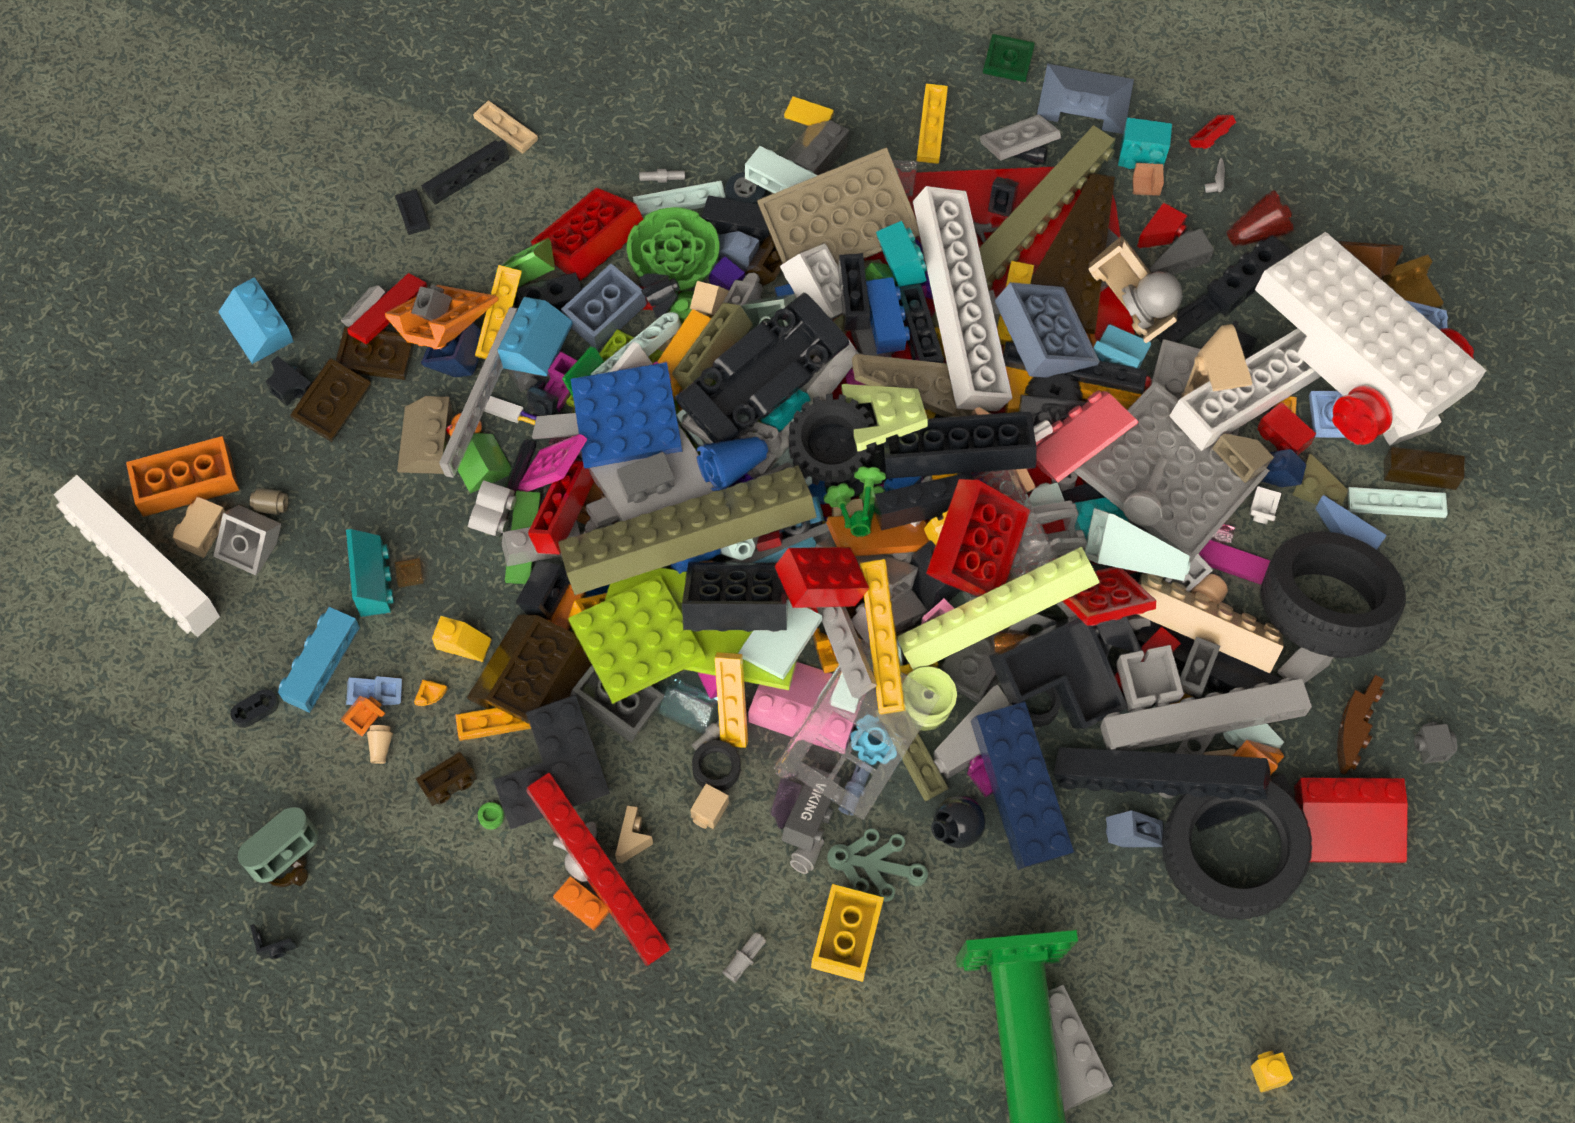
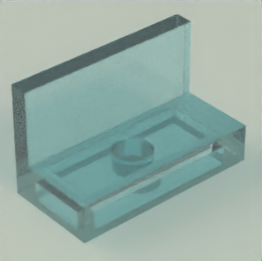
[659,679,718,734]

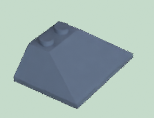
[1037,64,1134,134]

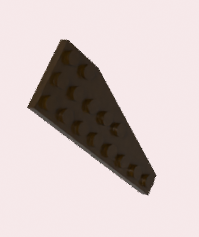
[1030,173,1115,334]

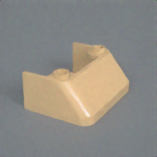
[1089,236,1177,343]
[1181,324,1253,398]

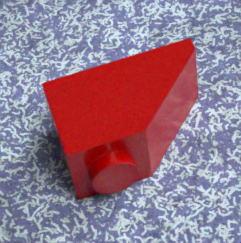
[1137,202,1187,248]

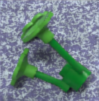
[823,467,886,537]

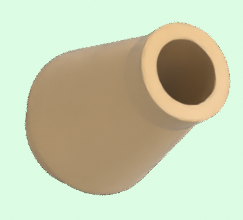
[367,725,393,764]

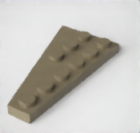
[851,354,990,417]

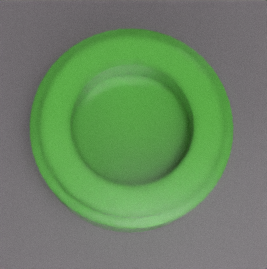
[478,802,505,829]

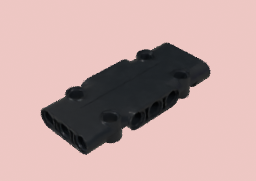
[675,292,849,443]

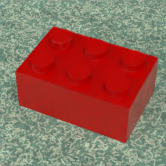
[775,547,870,608]

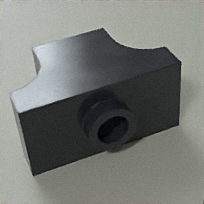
[265,356,312,406]

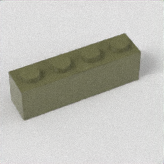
[672,303,753,390]

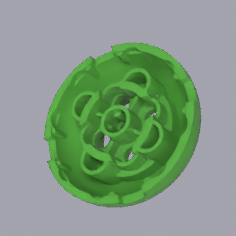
[627,207,720,291]

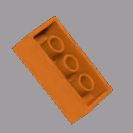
[126,436,239,517]

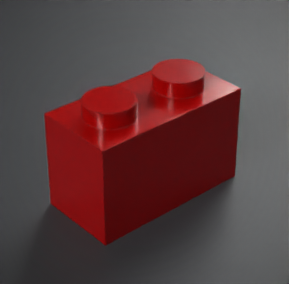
[1257,402,1316,455]

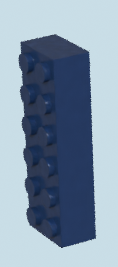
[970,702,1074,870]

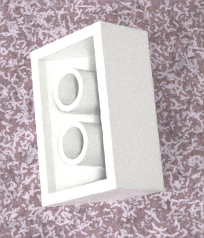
[780,244,843,320]

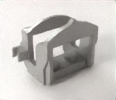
[1016,501,1087,570]

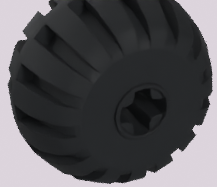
[1024,373,1083,420]

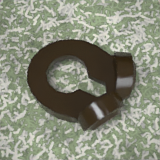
[268,855,308,888]

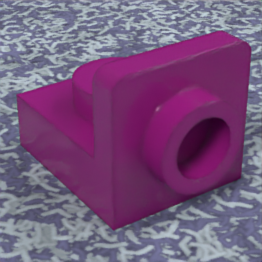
[967,755,993,798]

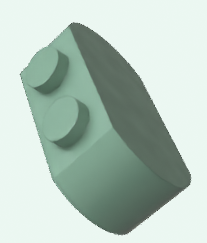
[238,807,319,883]

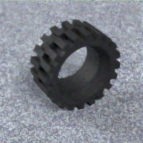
[789,394,875,488]

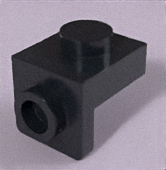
[526,380,558,416]

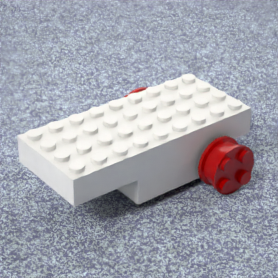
[1255,232,1487,445]

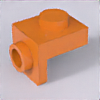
[340,696,385,736]

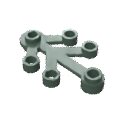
[827,829,928,902]

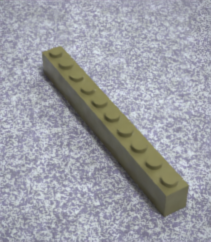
[979,125,1115,291]

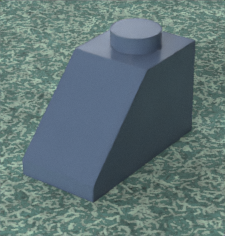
[718,231,759,270]
[1106,810,1163,847]

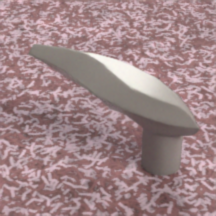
[1205,158,1225,193]

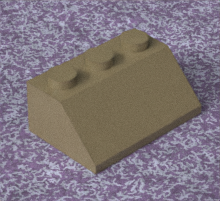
[397,396,453,474]

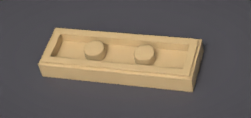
[473,100,538,153]

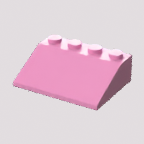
[748,662,867,755]

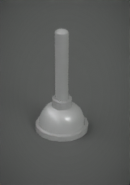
[1123,457,1167,526]

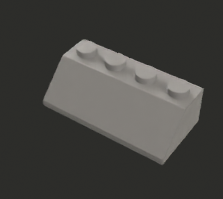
[1048,985,1113,1111]

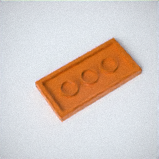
[826,514,930,556]

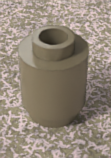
[250,488,288,515]

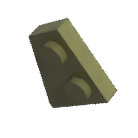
[1293,454,1348,506]

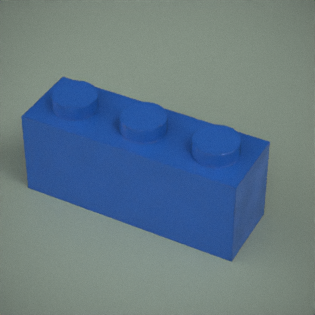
[866,277,910,354]

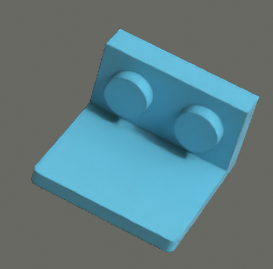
[1093,325,1151,369]

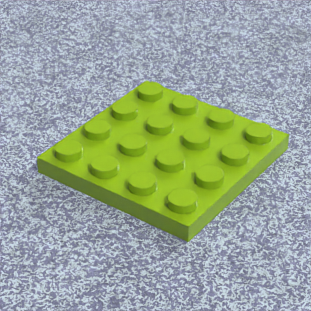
[568,575,705,704]

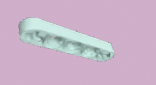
[591,312,681,375]

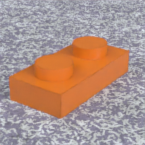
[553,876,609,931]

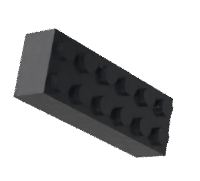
[883,411,1037,479]

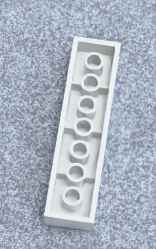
[1169,328,1321,451]
[54,475,220,637]

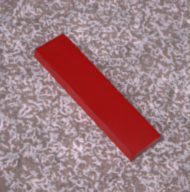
[348,273,427,345]

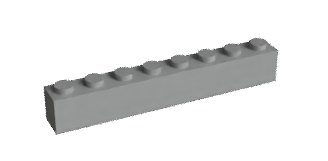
[1100,678,1312,751]

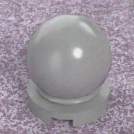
[1122,272,1183,330]

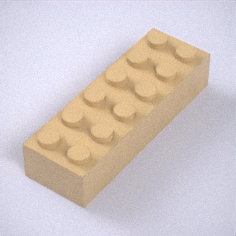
[1138,573,1284,673]

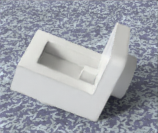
[1248,486,1281,524]

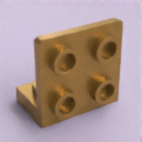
[1382,254,1444,308]

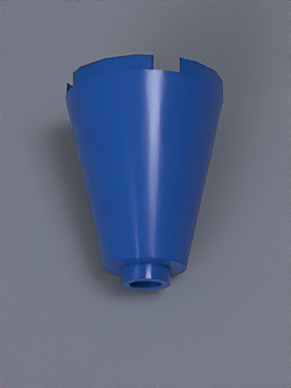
[697,437,768,491]

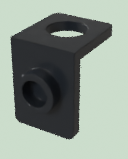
[250,924,298,959]

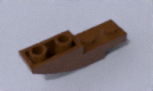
[1337,675,1385,775]

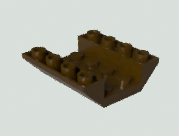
[467,615,592,724]

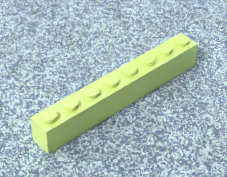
[897,547,1100,670]

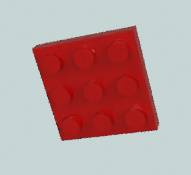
[1063,567,1157,626]

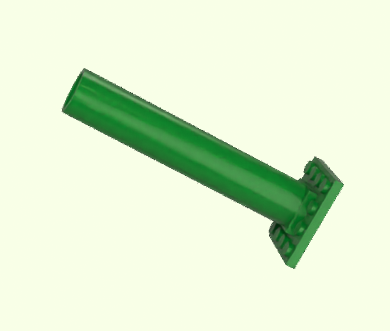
[956,930,1078,1123]

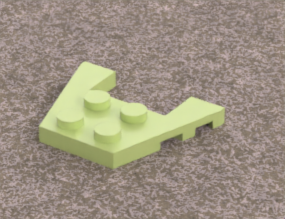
[842,384,928,451]

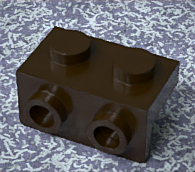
[416,752,477,806]

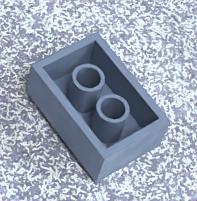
[561,264,647,350]

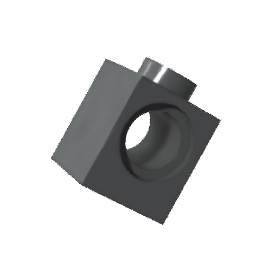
[411,285,452,321]

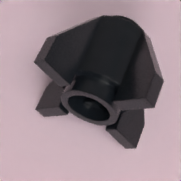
[639,273,681,319]

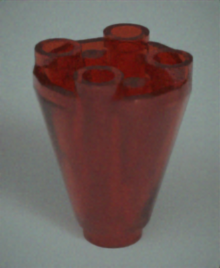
[1226,190,1294,247]

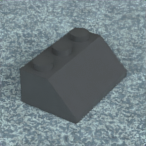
[782,120,849,175]

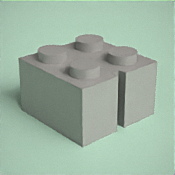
[1116,645,1184,712]

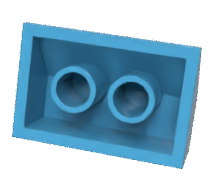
[218,277,294,364]
[497,297,573,376]

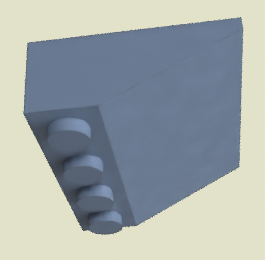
[995,282,1100,377]

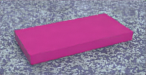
[517,434,587,492]

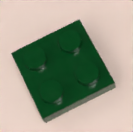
[983,34,1035,82]

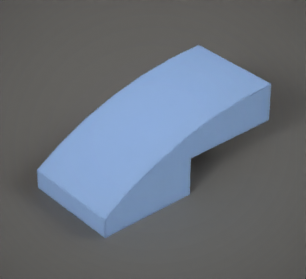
[346,676,402,705]

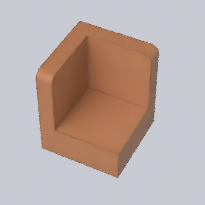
[1133,163,1164,196]

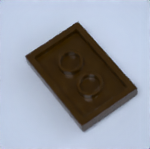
[336,326,414,380]
[290,358,371,442]

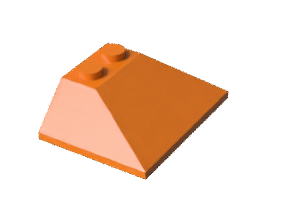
[385,285,498,349]

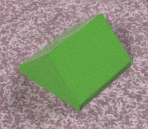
[496,238,555,286]
[458,433,512,494]

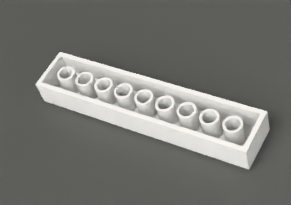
[913,186,1012,411]

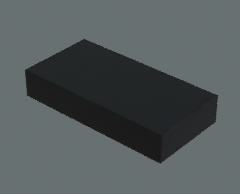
[395,189,430,235]

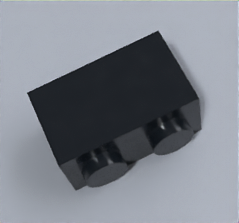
[516,561,570,620]

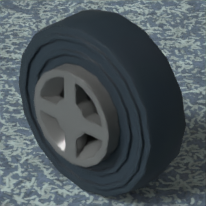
[725,172,766,205]

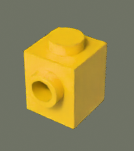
[1251,1051,1293,1092]

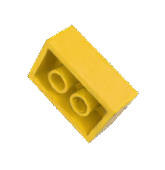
[811,884,884,982]

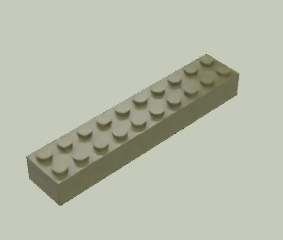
[558,465,817,595]

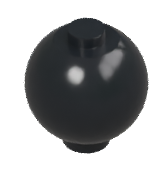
[931,796,986,848]

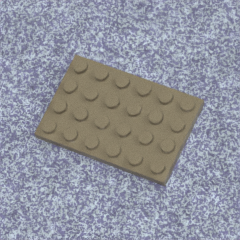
[757,147,920,266]

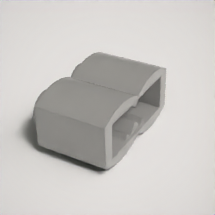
[468,480,516,537]

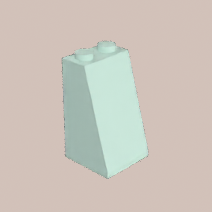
[1084,508,1190,581]

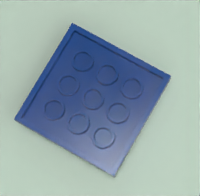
[571,362,683,469]

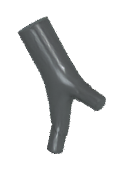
[973,222,998,242]

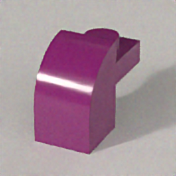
[543,352,577,412]

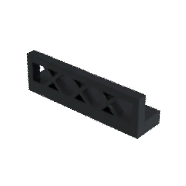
[421,139,509,205]

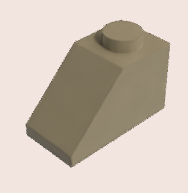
[1212,433,1274,483]

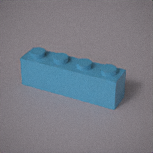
[278,607,360,713]

